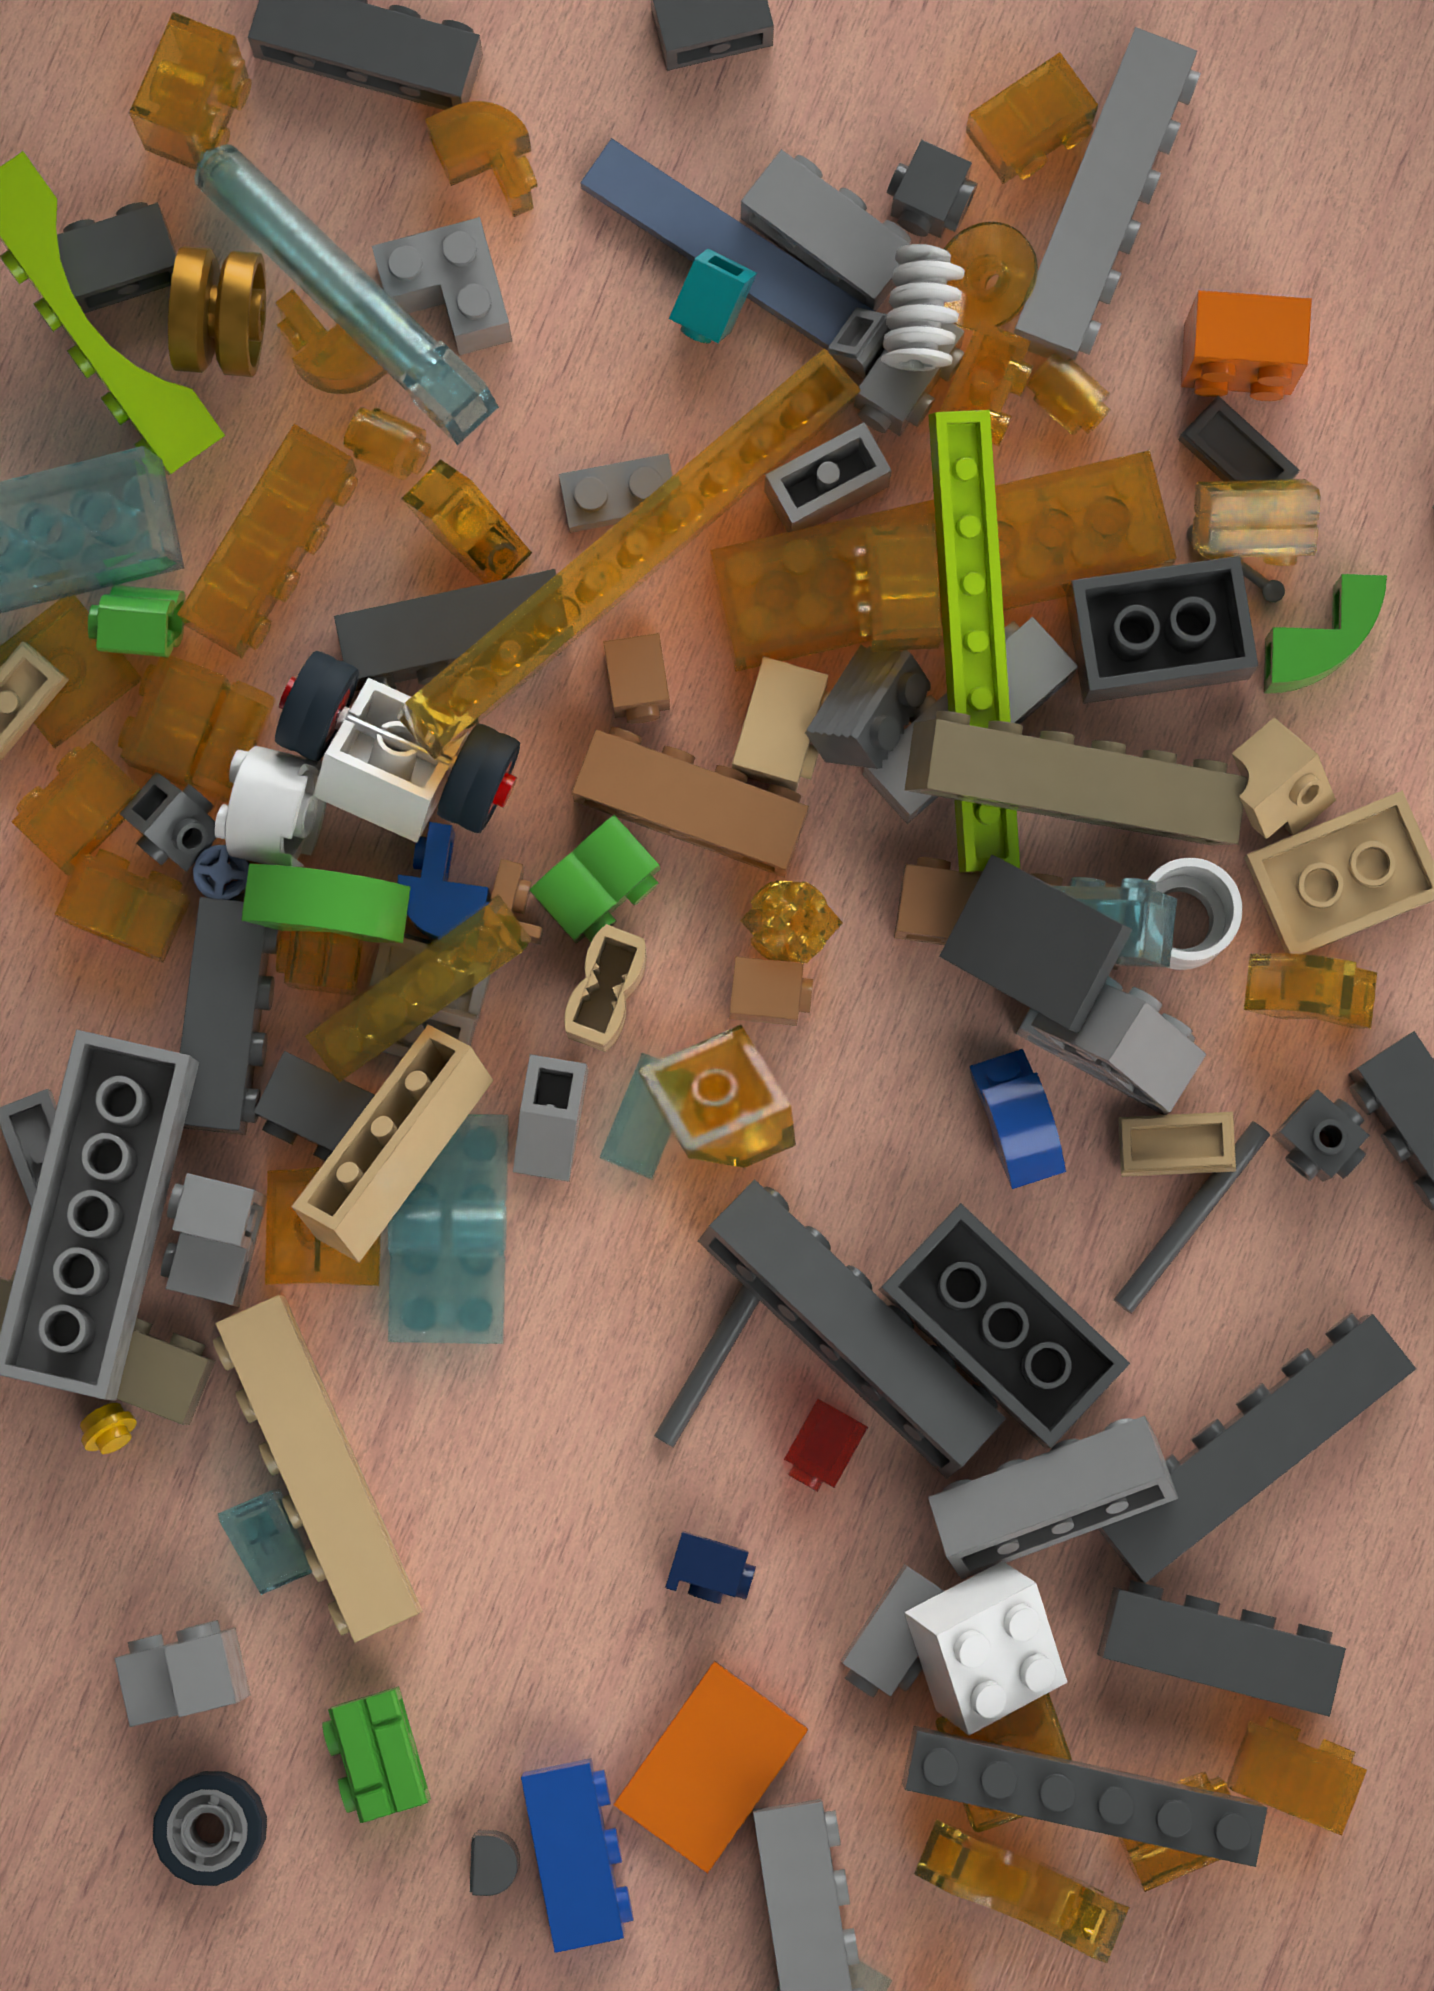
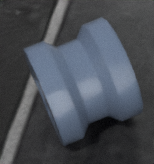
[193,845,250,902]

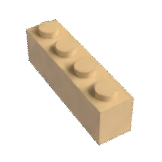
[292,1025,494,1262]

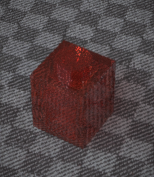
[783,1399,868,1492]

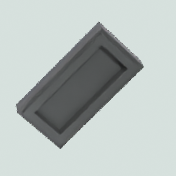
[1178,396,1300,514]

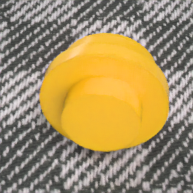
[80,1403,137,1454]

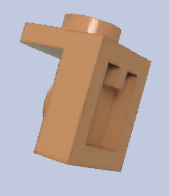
[484,859,543,950]

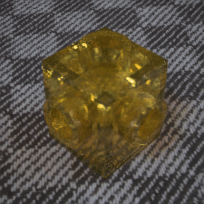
[740,880,843,963]

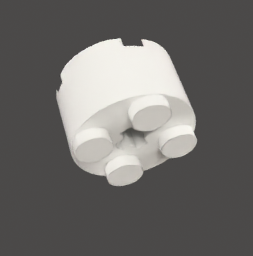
[214,746,326,867]

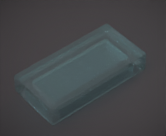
[599,1053,695,1180]

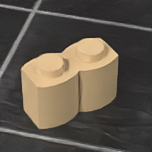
[564,924,647,1052]

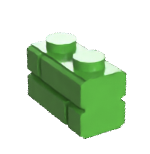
[322,1686,431,1823]

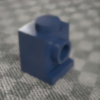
[665,1531,756,1604]

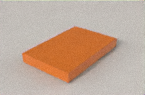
[613,1660,809,1874]

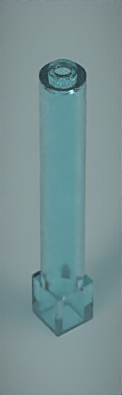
[194,144,499,446]

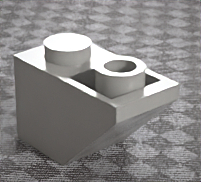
[513,1054,589,1182]

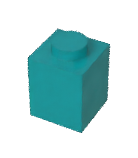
[669,249,757,344]

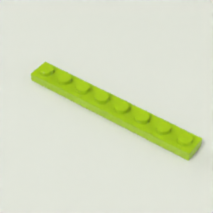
[928,410,1020,872]

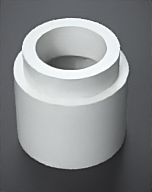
[1130,858,1242,970]

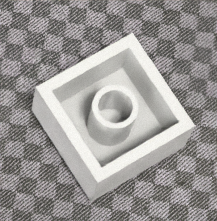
[904,1561,1067,1735]

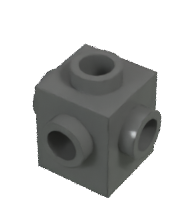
[119,772,217,872]
[1272,1089,1370,1182]

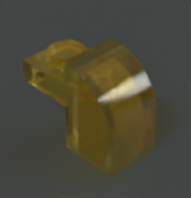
[425,101,538,217]
[275,289,402,394]
[1244,953,1377,1028]

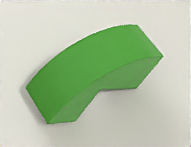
[1264,574,1387,694]
[241,864,411,943]

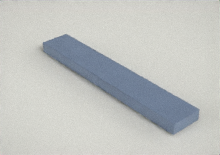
[580,138,874,350]

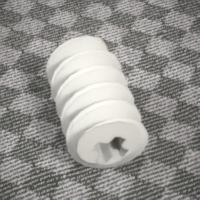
[881,244,965,371]

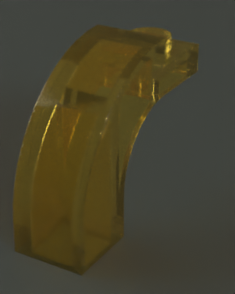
[914,1819,1130,1963]

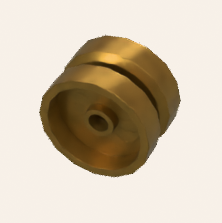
[168,246,266,377]

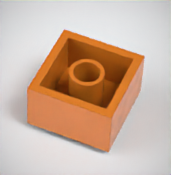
[1181,290,1312,401]

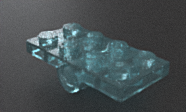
[388,1114,509,1344]

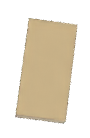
[1118,1112,1236,1177]

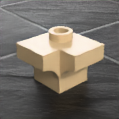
[1232,717,1336,839]

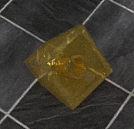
[639,1025,796,1168]

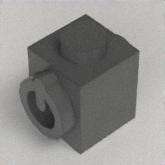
[887,139,978,239]

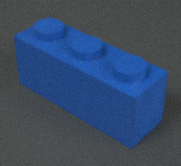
[521,1758,634,1953]

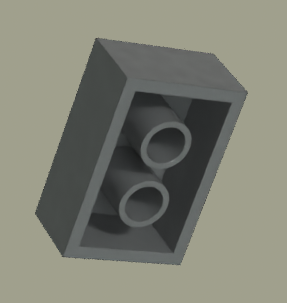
[1066,556,1258,704]

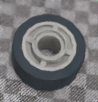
[153,1771,267,1886]

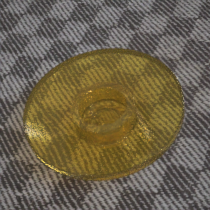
[944,222,1038,331]

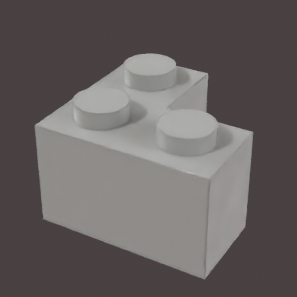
[372,217,512,356]
[1031,976,1206,1112]
[161,1173,268,1307]
[115,1620,251,1727]

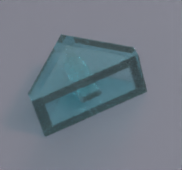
[218,1489,312,1595]

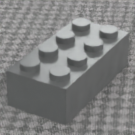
[878,1203,1130,1448]

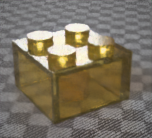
[129,12,252,174]

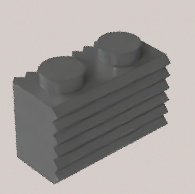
[805,645,931,769]

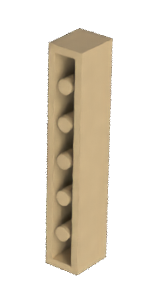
[213,1295,423,1643]

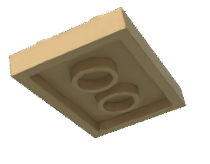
[1244,790,1434,961]

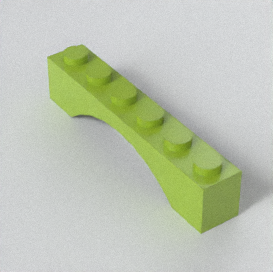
[0,151,225,475]

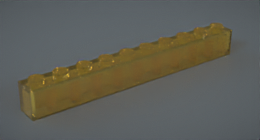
[397,348,861,760]

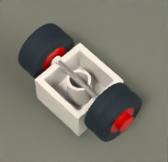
[275,651,520,843]

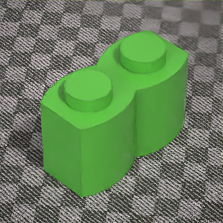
[88,585,185,657]
[529,815,660,944]

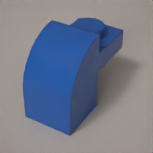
[397,822,491,950]
[969,1049,1066,1189]

